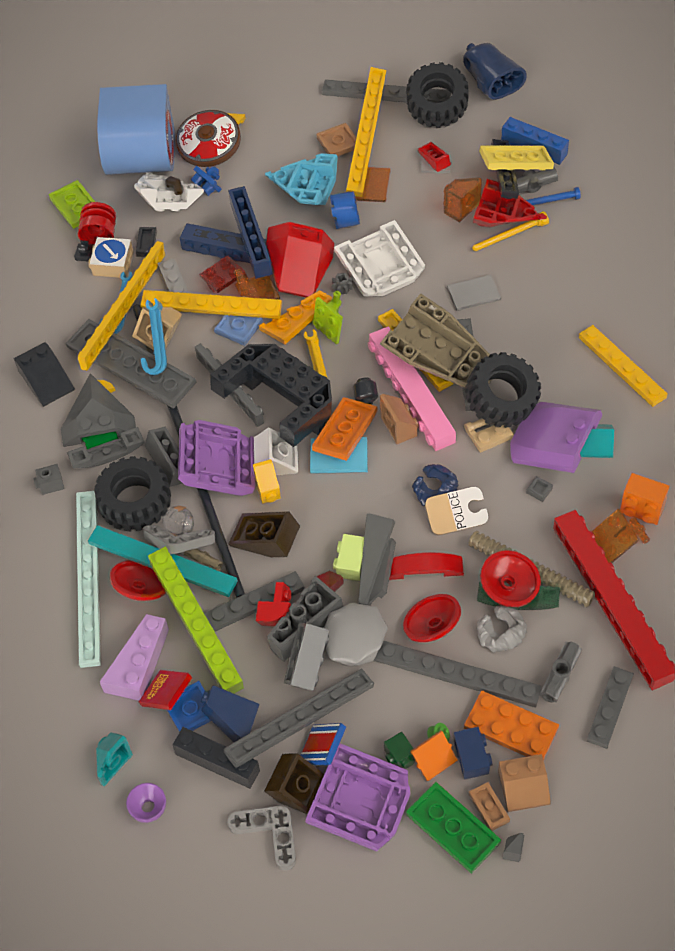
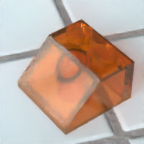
[443,178,482,223]

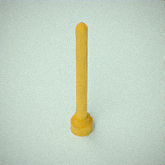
[472,211,549,251]

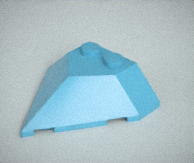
[265,153,338,205]

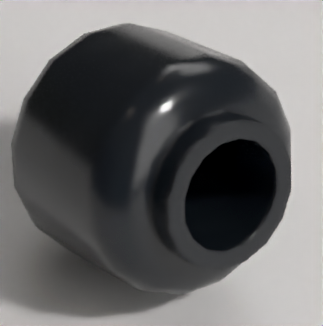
[353,377,378,405]

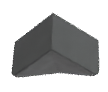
[503,833,525,862]

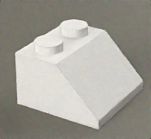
[254,427,298,475]

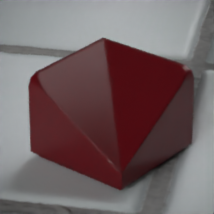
[317,570,344,592]

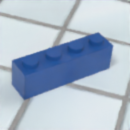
[501,117,569,165]

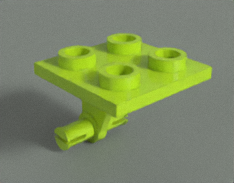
[313,291,343,345]

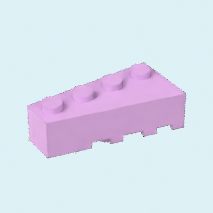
[100,614,169,701]

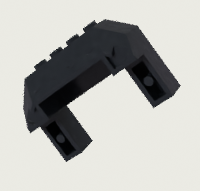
[210,344,332,447]

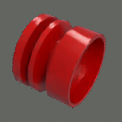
[78,202,116,244]

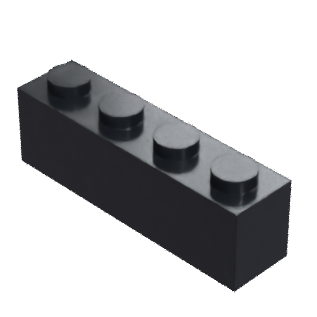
[172,727,260,789]

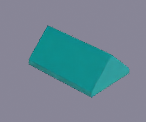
[580,424,615,458]

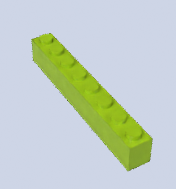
[148,546,244,694]

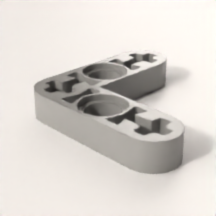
[143,525,215,554]
[227,806,296,871]

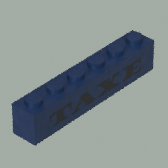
[180,223,272,267]

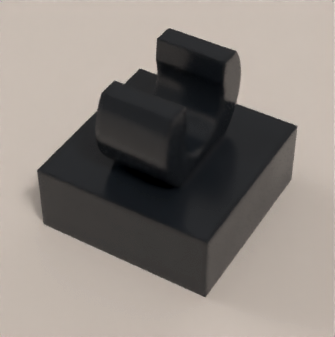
[74,240,95,262]

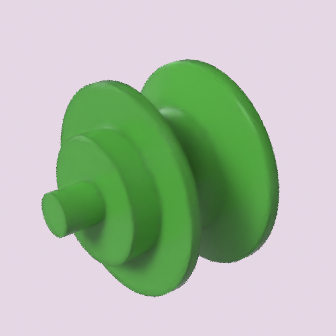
[427,723,450,742]

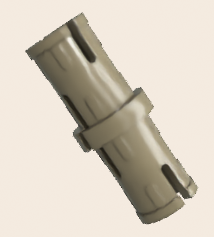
[184,548,223,571]

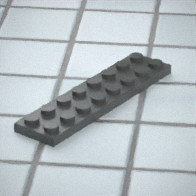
[65,319,197,409]

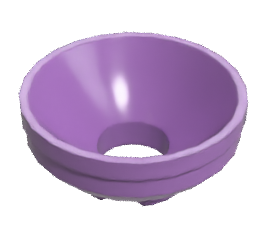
[126,783,166,823]

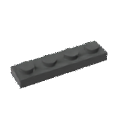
[587,666,634,749]

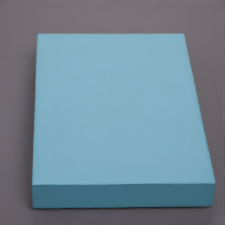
[310,437,368,473]

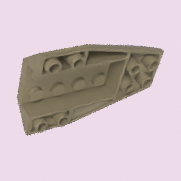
[380,293,493,388]

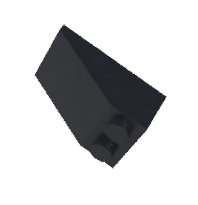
[14,342,75,407]

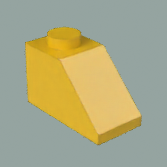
[253,459,281,504]

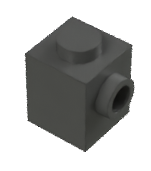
[33,464,65,495]

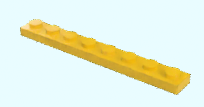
[140,290,282,319]

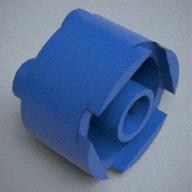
[330,191,360,229]

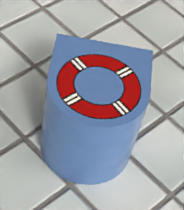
[97,84,175,175]

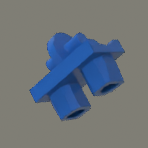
[191,166,222,196]

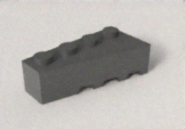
[267,576,344,661]

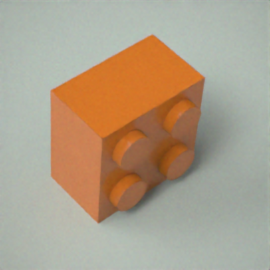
[620,473,670,525]

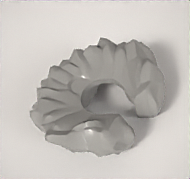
[477,605,527,653]

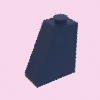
[201,685,260,743]

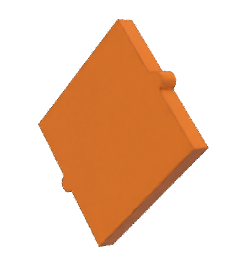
[411,730,458,781]

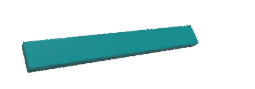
[88,525,238,597]

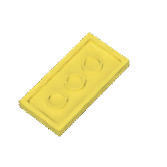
[479,146,554,170]

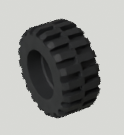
[406,62,469,128]
[465,352,541,428]
[94,456,171,532]

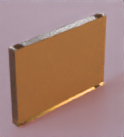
[355,167,391,202]

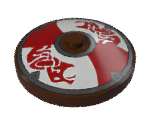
[175,110,241,167]

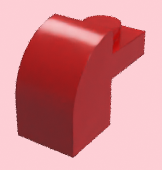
[256,582,291,626]

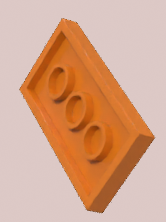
[312,397,378,461]
[464,690,559,761]

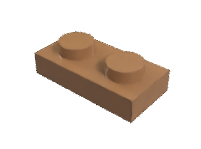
[469,782,510,831]

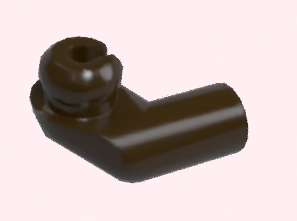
[165,176,183,195]

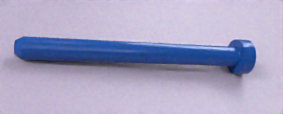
[526,187,581,205]

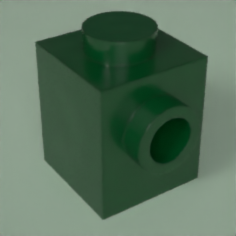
[384,732,415,769]

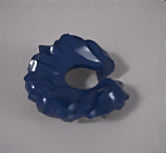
[412,464,459,506]

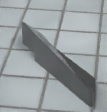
[358,513,396,606]

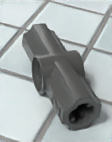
[516,167,558,193]
[540,641,582,703]

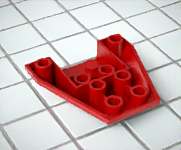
[266,222,334,298]

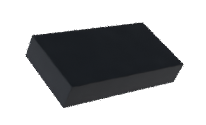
[136,227,157,257]

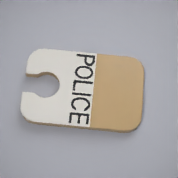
[425,487,488,535]

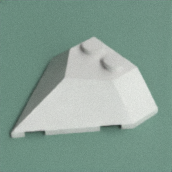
[134,172,204,211]

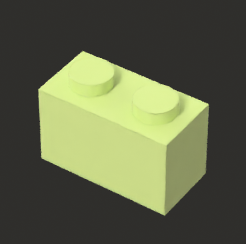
[333,534,364,581]

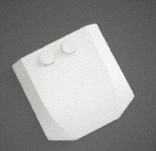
[334,220,425,296]

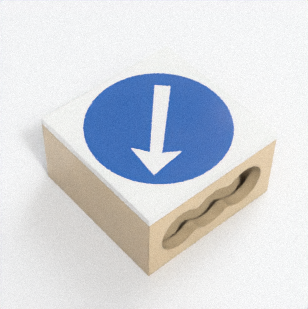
[89,237,134,278]

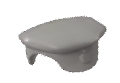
[324,603,388,666]

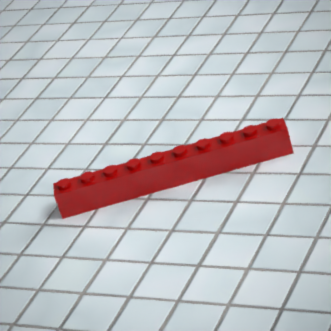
[553,509,675,691]

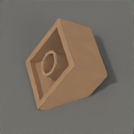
[380,394,419,444]
[498,754,551,812]

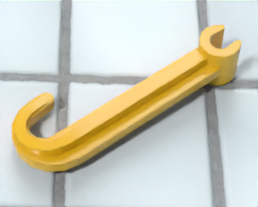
[304,329,327,377]

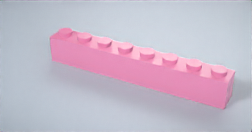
[368,326,456,452]

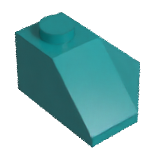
[96,732,133,786]

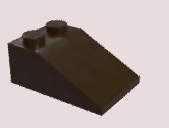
[228,511,300,558]

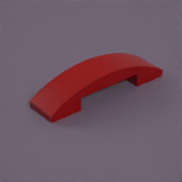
[389,552,464,580]

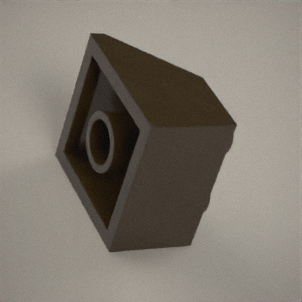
[264,753,324,814]

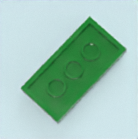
[406,782,502,874]

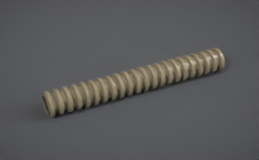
[468,531,595,608]

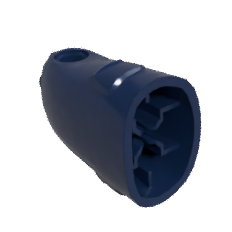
[463,43,527,100]

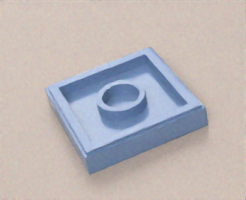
[214,315,263,346]

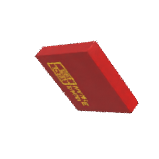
[139,670,192,710]

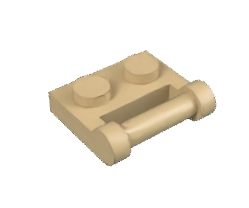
[464,418,514,453]

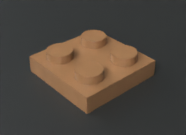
[316,123,356,156]

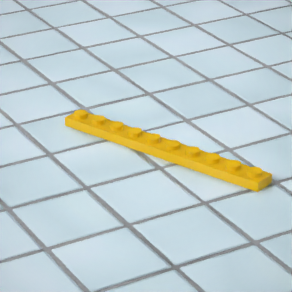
[346,67,386,197]
[78,241,165,371]

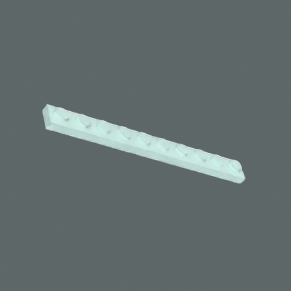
[76,491,101,668]

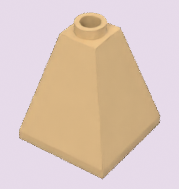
[132,307,182,350]

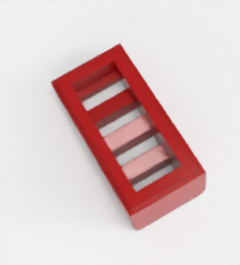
[418,142,451,172]

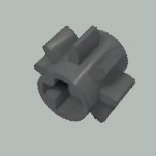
[332,273,353,294]

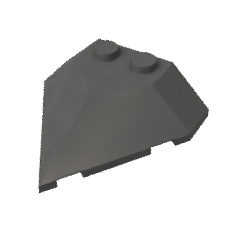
[61,374,136,447]

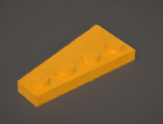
[259,290,333,345]

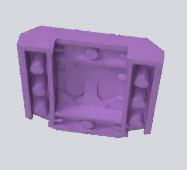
[510,402,602,473]
[178,420,255,496]
[305,743,410,851]

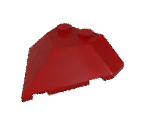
[473,179,547,228]

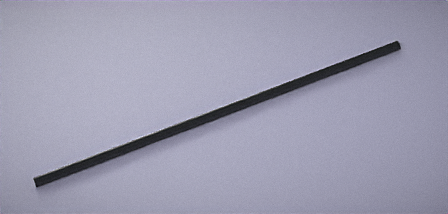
[132,304,245,598]

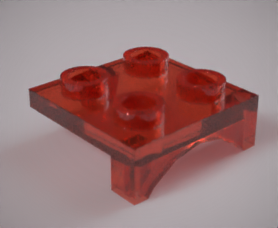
[199,255,249,293]

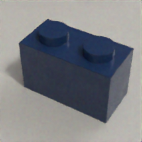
[453,727,493,780]

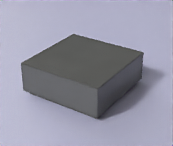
[526,476,553,502]

